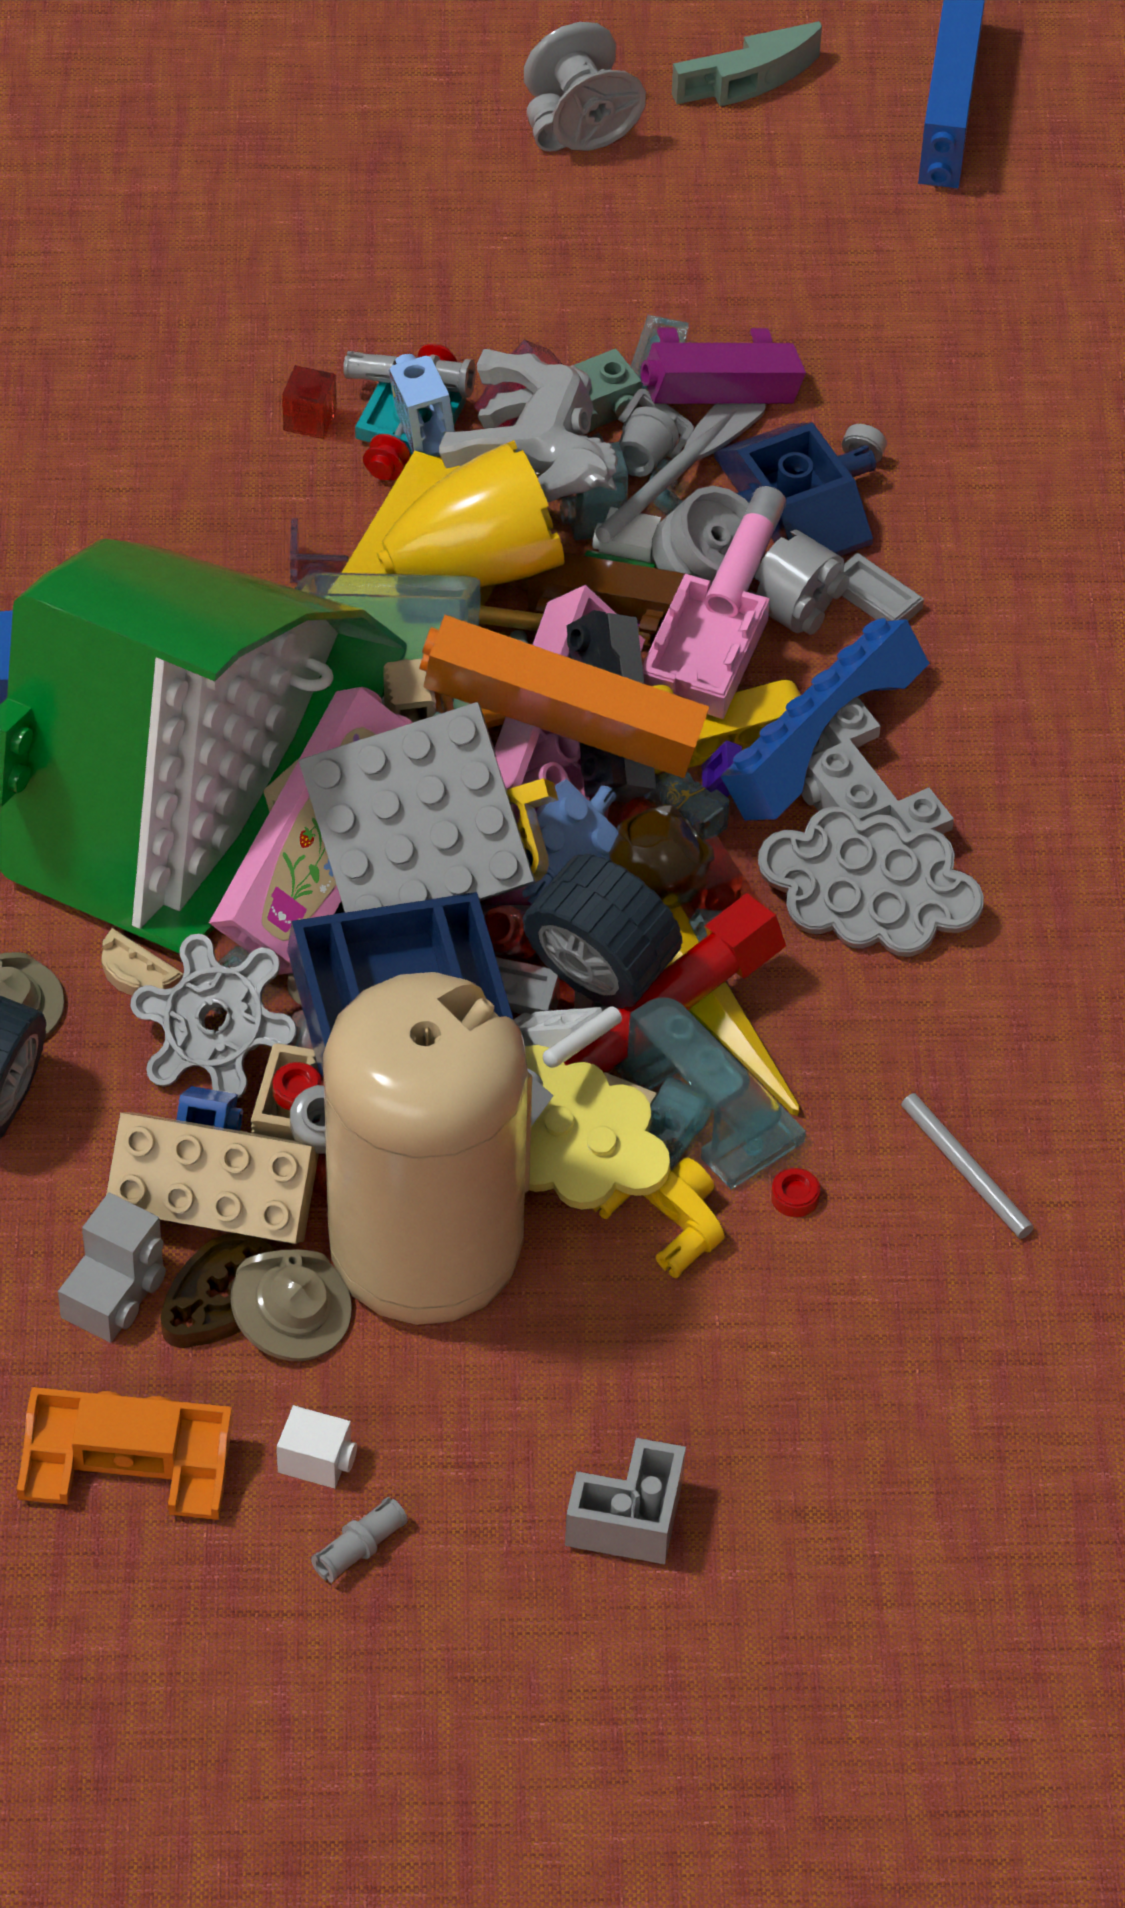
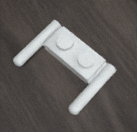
[514,1006,622,1068]

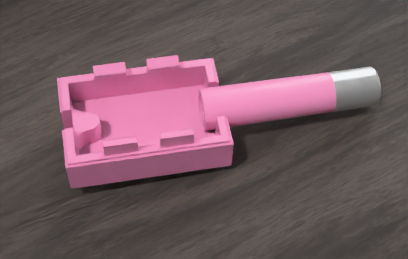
[642,486,786,719]

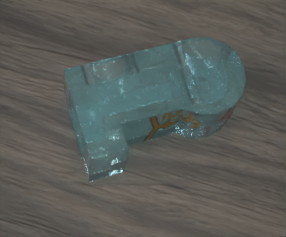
[644,771,730,843]

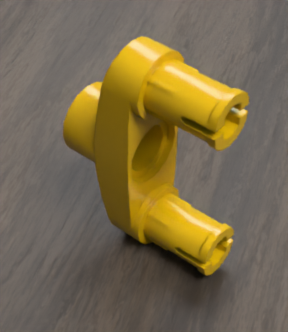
[592,1157,725,1278]

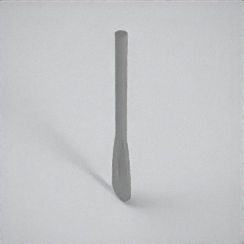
[595,403,765,543]

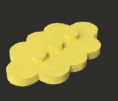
[525,1045,671,1210]

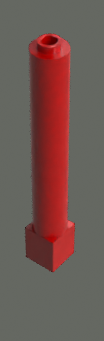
[564,893,786,1073]

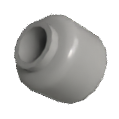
[290,1085,326,1154]

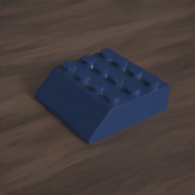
[287,892,514,1078]

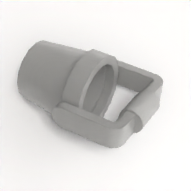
[615,389,694,477]

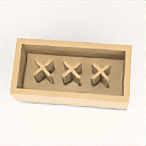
[106,1112,319,1243]

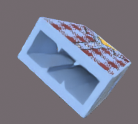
[389,354,455,456]

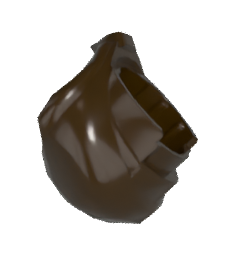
[609,804,715,910]

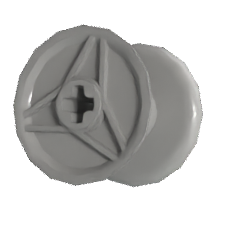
[524,22,646,151]

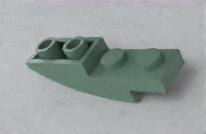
[671,21,822,107]

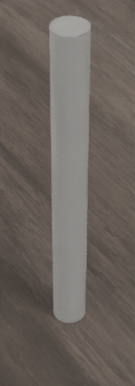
[901,1093,1034,1239]

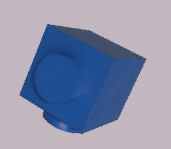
[176,1086,243,1131]

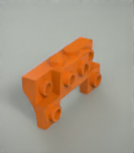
[17,1387,233,1520]

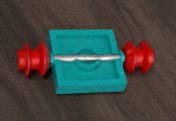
[355,344,466,480]

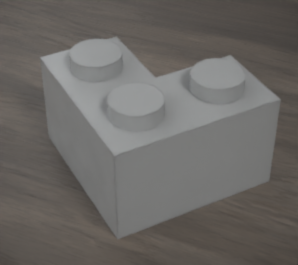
[58,1192,166,1343]
[565,1438,686,1564]

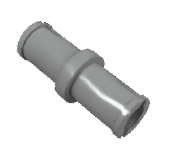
[311,1497,408,1583]

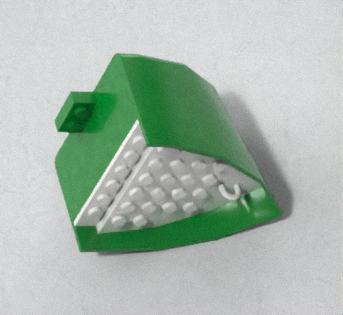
[0,538,407,954]

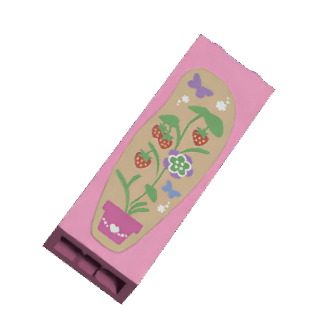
[209,687,413,975]

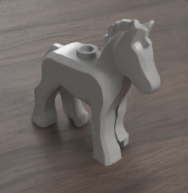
[439,349,618,502]

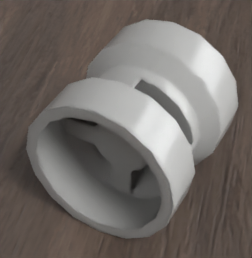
[526,93,566,152]

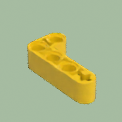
[653,680,801,774]

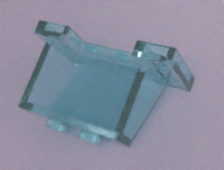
[614,997,806,1189]

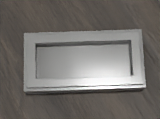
[842,553,924,621]

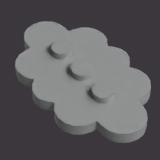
[758,806,984,957]

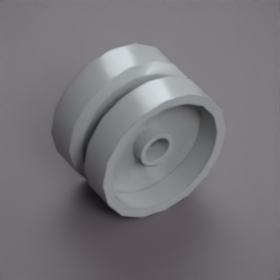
[652,486,749,586]

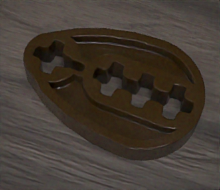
[160,1233,276,1348]

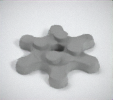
[130,934,297,1098]

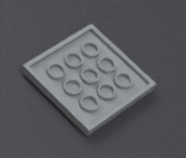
[298,702,536,913]

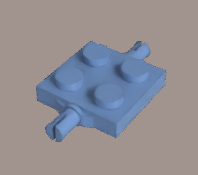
[522,778,618,904]

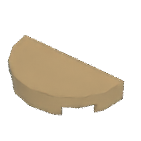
[101,928,183,996]

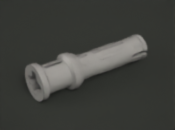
[344,351,476,398]

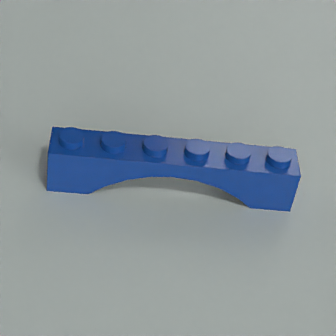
[721,618,930,821]

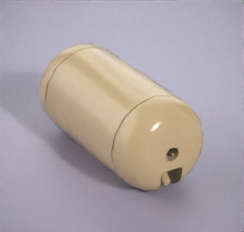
[323,972,532,1325]

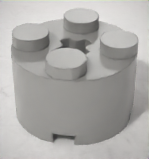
[749,530,850,635]

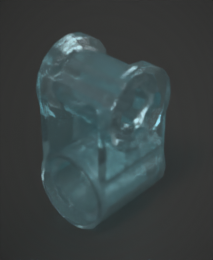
[649,1076,714,1167]

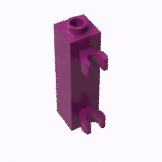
[640,327,806,404]

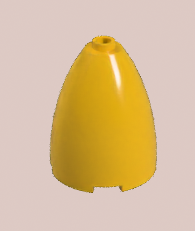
[377,440,564,589]

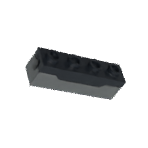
[566,610,656,803]

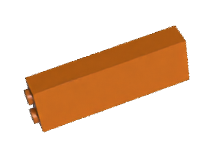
[419,614,709,778]

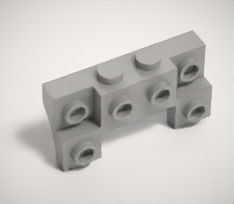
[801,697,954,834]

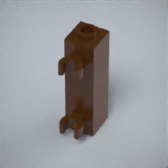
[521,552,692,649]

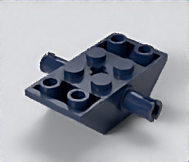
[714,422,876,556]

